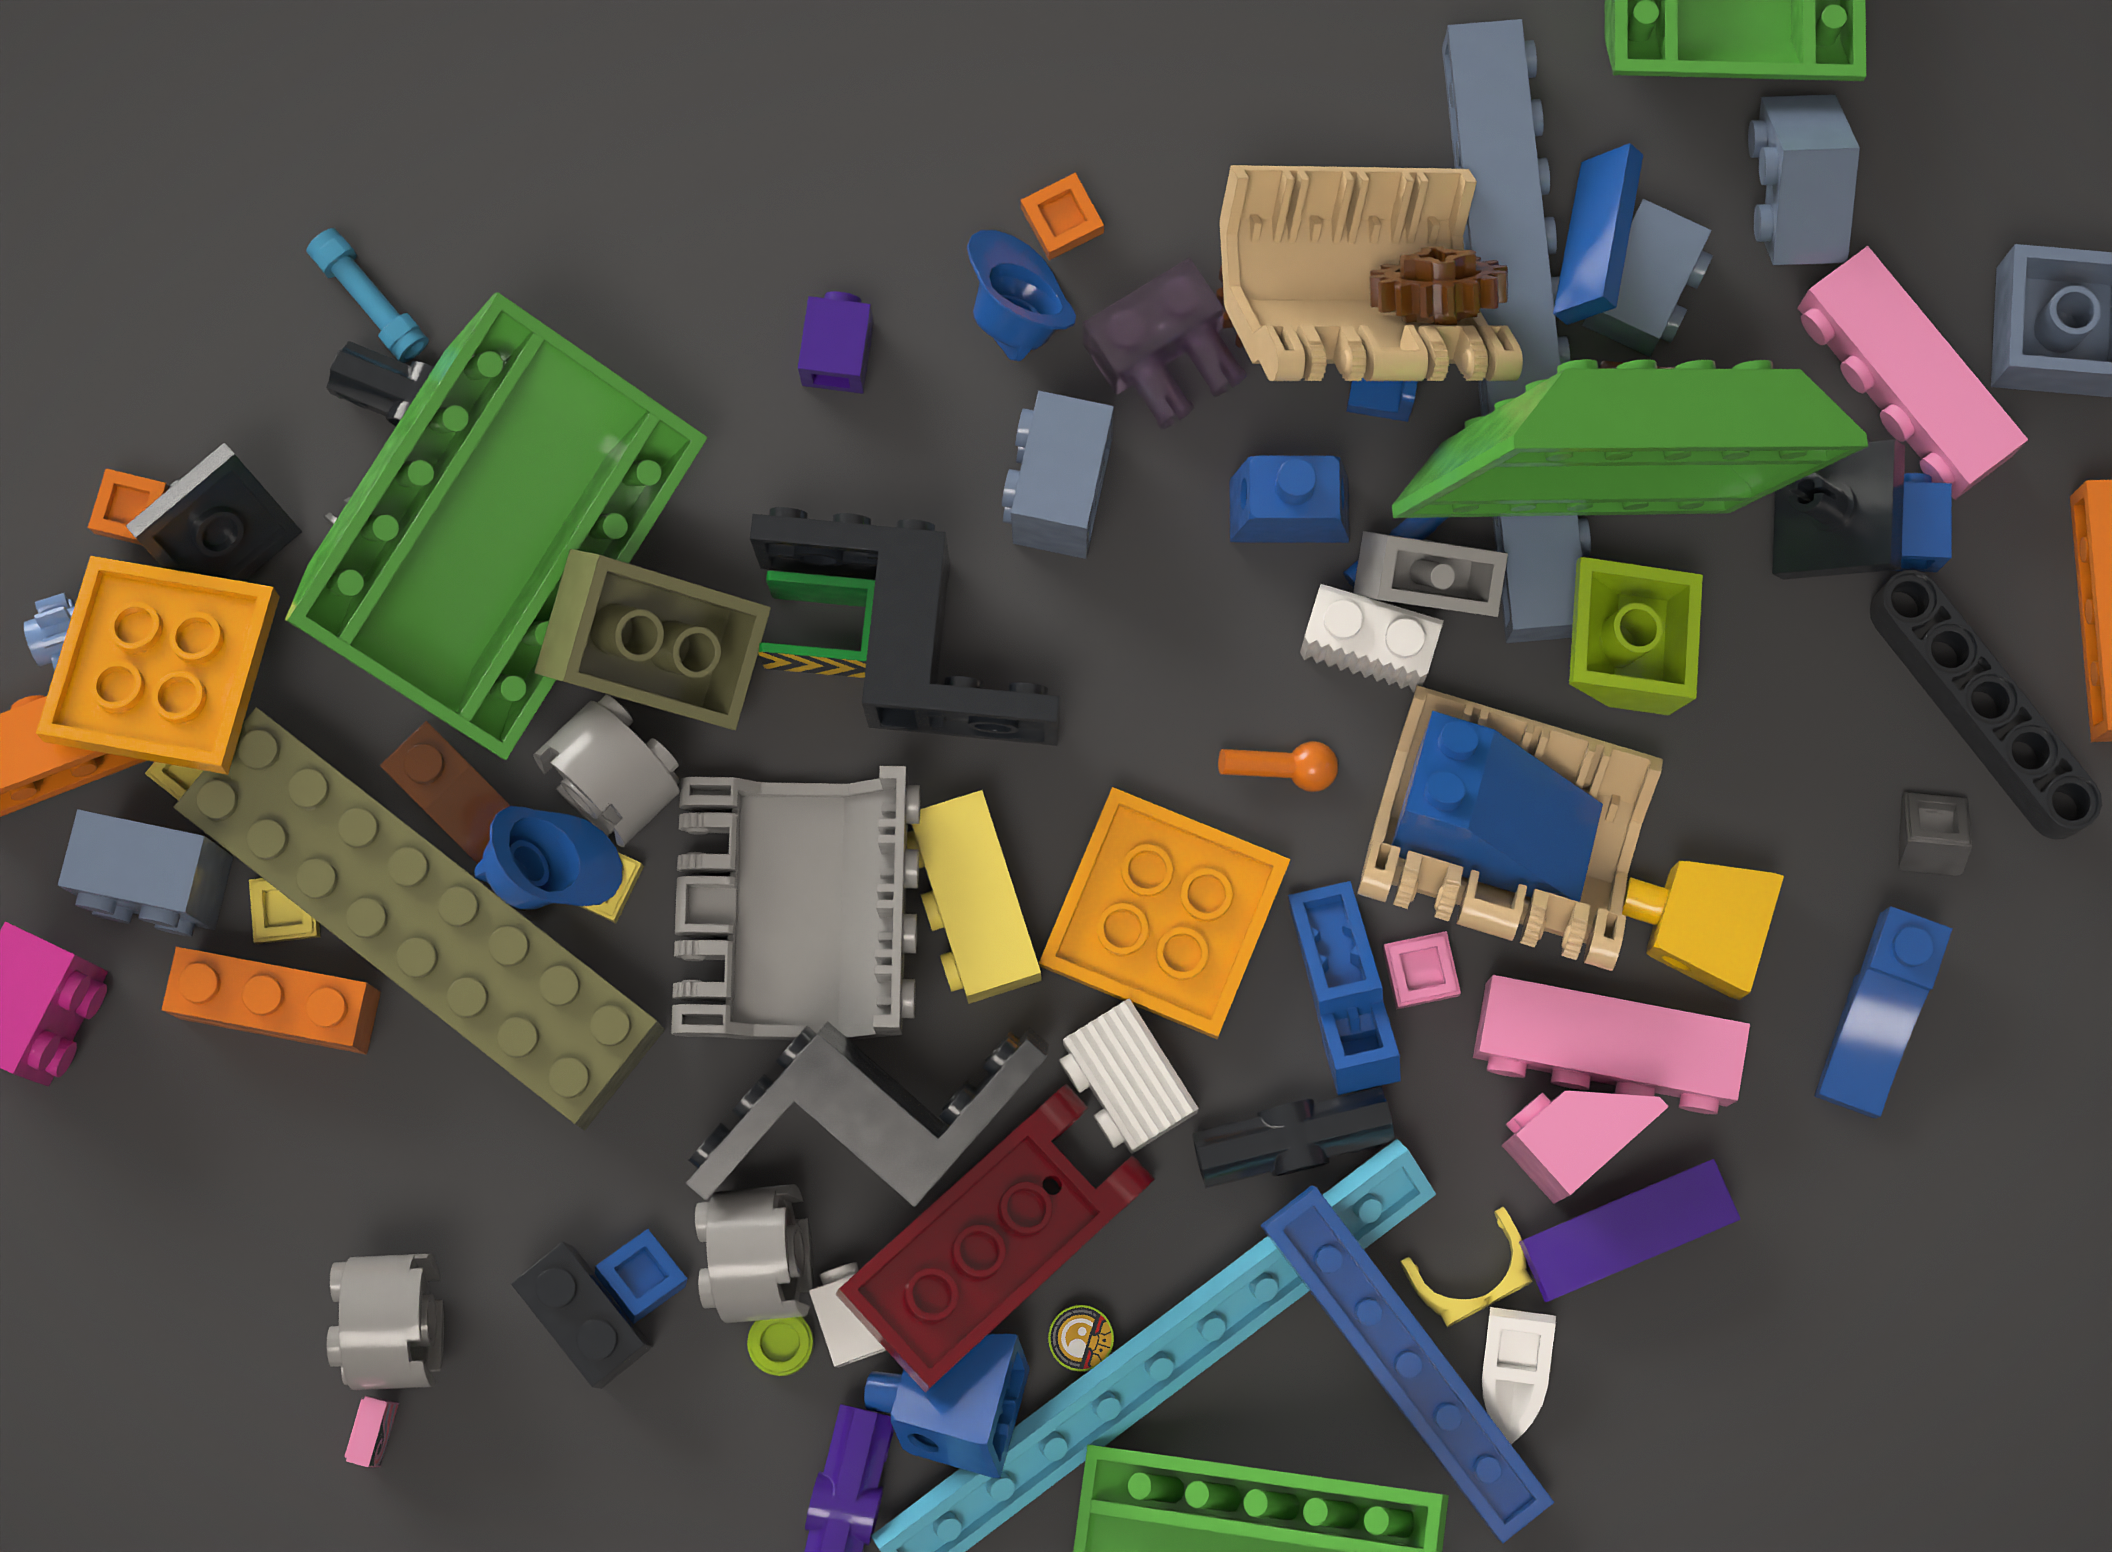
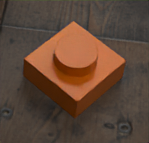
[1020,172,1104,260]
[88,468,169,546]

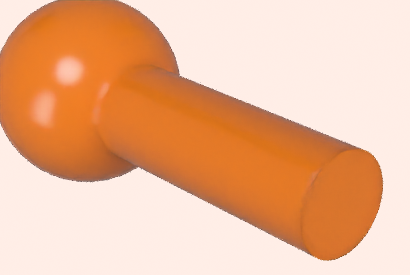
[1218,741,1339,792]

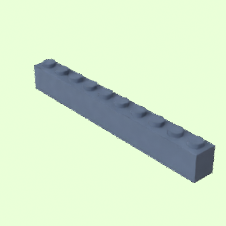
[1442,19,1591,643]

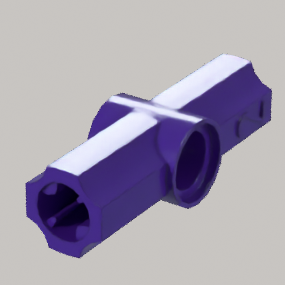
[804,1404,894,1552]

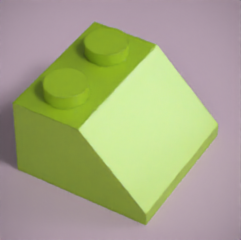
[1569,557,1703,715]

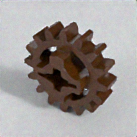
[1369,246,1508,325]

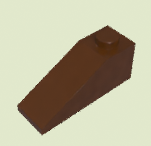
[379,721,527,911]

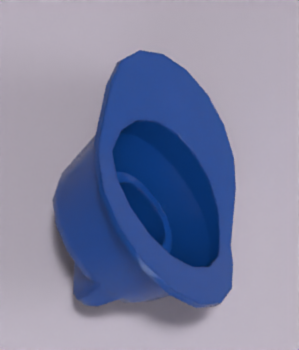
[967,230,1076,361]
[474,806,623,909]

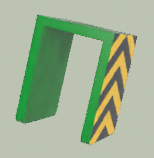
[758,571,875,678]

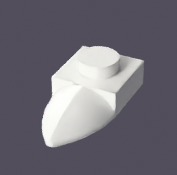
[1482,1307,1556,1444]

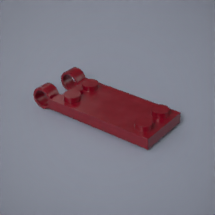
[835,1084,1155,1393]

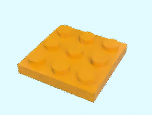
[36,556,280,775]
[1039,787,1290,1039]

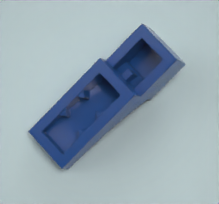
[1288,881,1401,1095]
[1814,906,1953,1119]

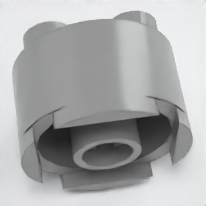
[533,694,680,847]
[695,1184,813,1323]
[327,1254,444,1390]

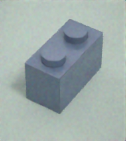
[1582,199,1713,357]

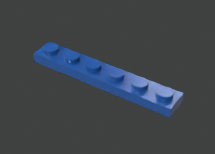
[1260,1185,1554,1543]

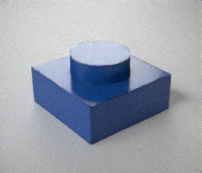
[594,1229,687,1324]

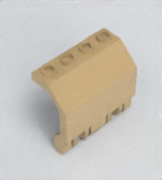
[1220,165,1523,381]
[1357,685,1663,971]

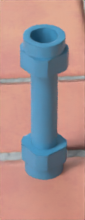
[306,228,429,363]

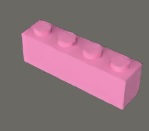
[1797,246,2028,500]
[1473,975,1750,1114]

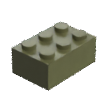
[534,549,771,731]

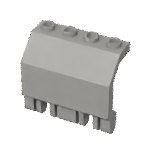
[671,766,920,1040]

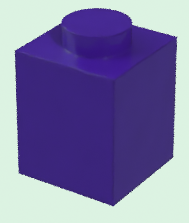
[798,291,874,394]

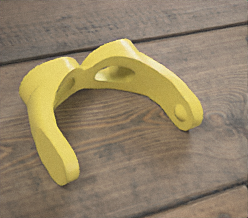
[1400,1207,1532,1327]

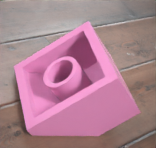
[1501,1091,1668,1204]

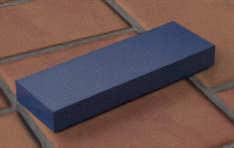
[1553,143,1643,325]

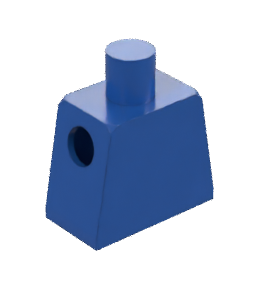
[1229,456,1349,543]
[864,1334,1030,1478]

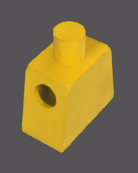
[1622,861,1784,1000]

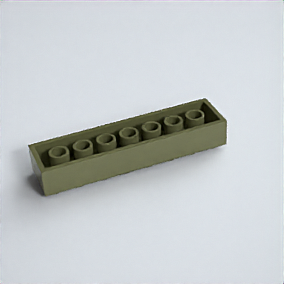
[173,707,665,1131]

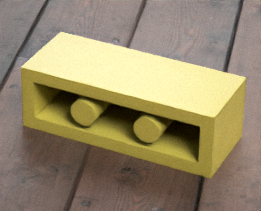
[907,790,1042,1004]

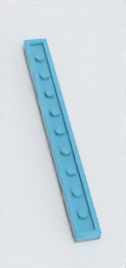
[871,1139,1436,1552]

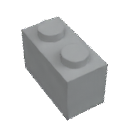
[1353,531,1508,617]

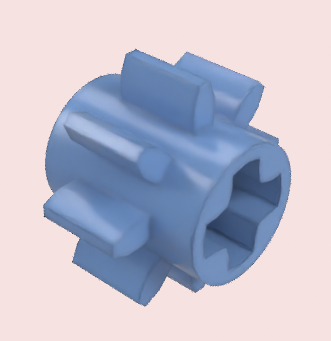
[24,592,75,670]

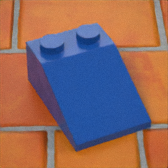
[1392,711,1603,902]

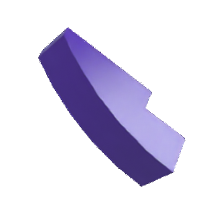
[1519,1159,1741,1302]

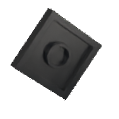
[1772,439,1905,580]
[126,443,302,582]

